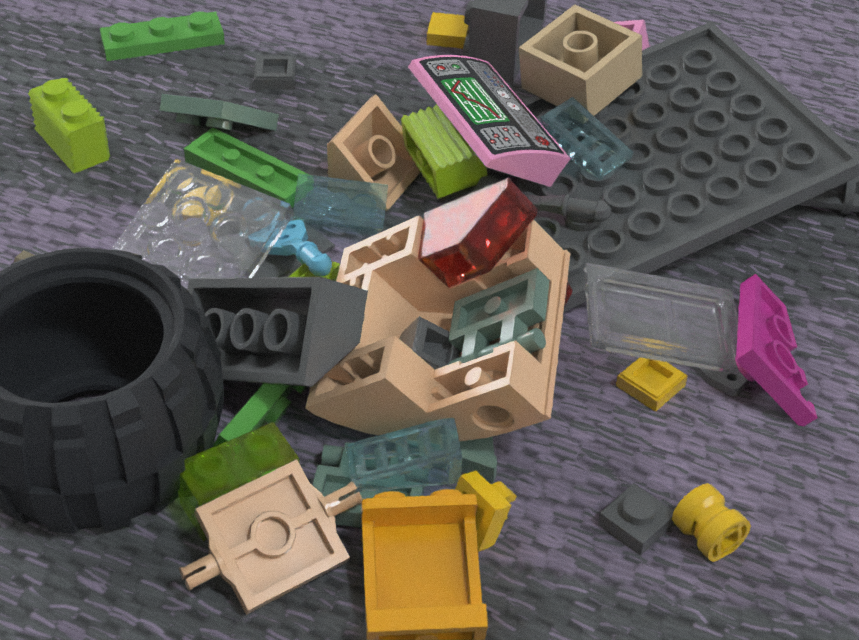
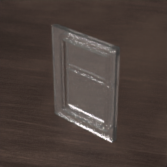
[583,262,742,375]

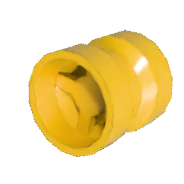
[672,483,751,562]

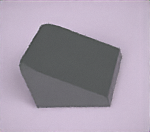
[399,316,460,370]

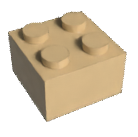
[519,5,642,122]

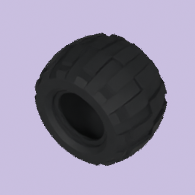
[0,247,224,534]

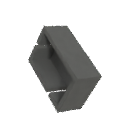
[463,0,547,83]

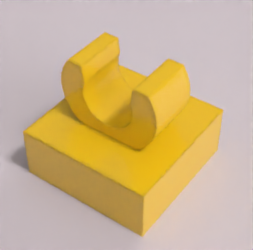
[455,471,517,552]

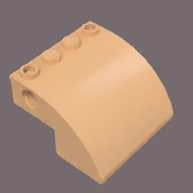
[305,216,570,442]

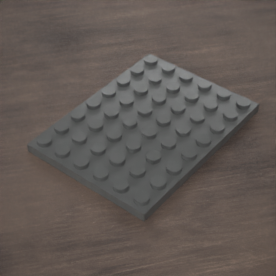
[451,22,859,312]

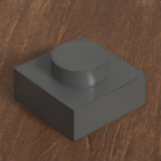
[598,483,674,556]

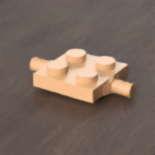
[179,459,362,615]

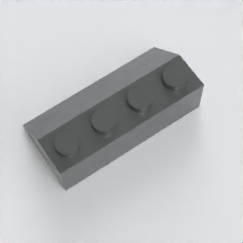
[187,277,368,387]

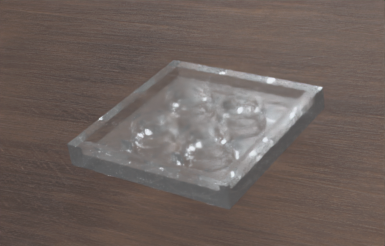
[111,159,294,289]

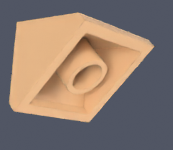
[327,95,420,212]

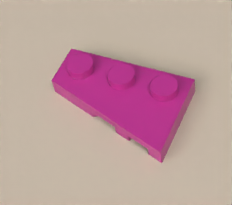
[735,274,817,426]

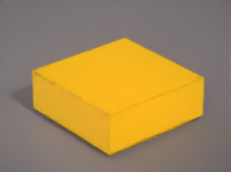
[426,12,470,49]
[616,350,688,412]

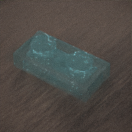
[292,173,388,232]

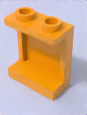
[362,489,488,640]

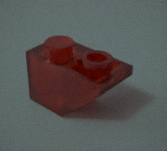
[418,178,537,288]

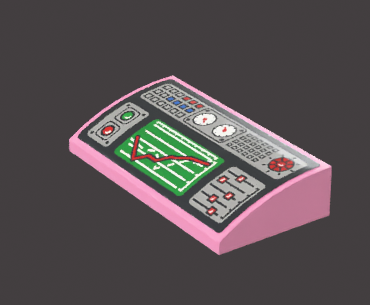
[408,55,571,187]

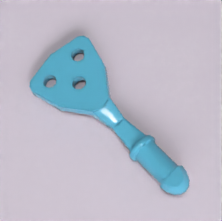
[249,219,332,276]

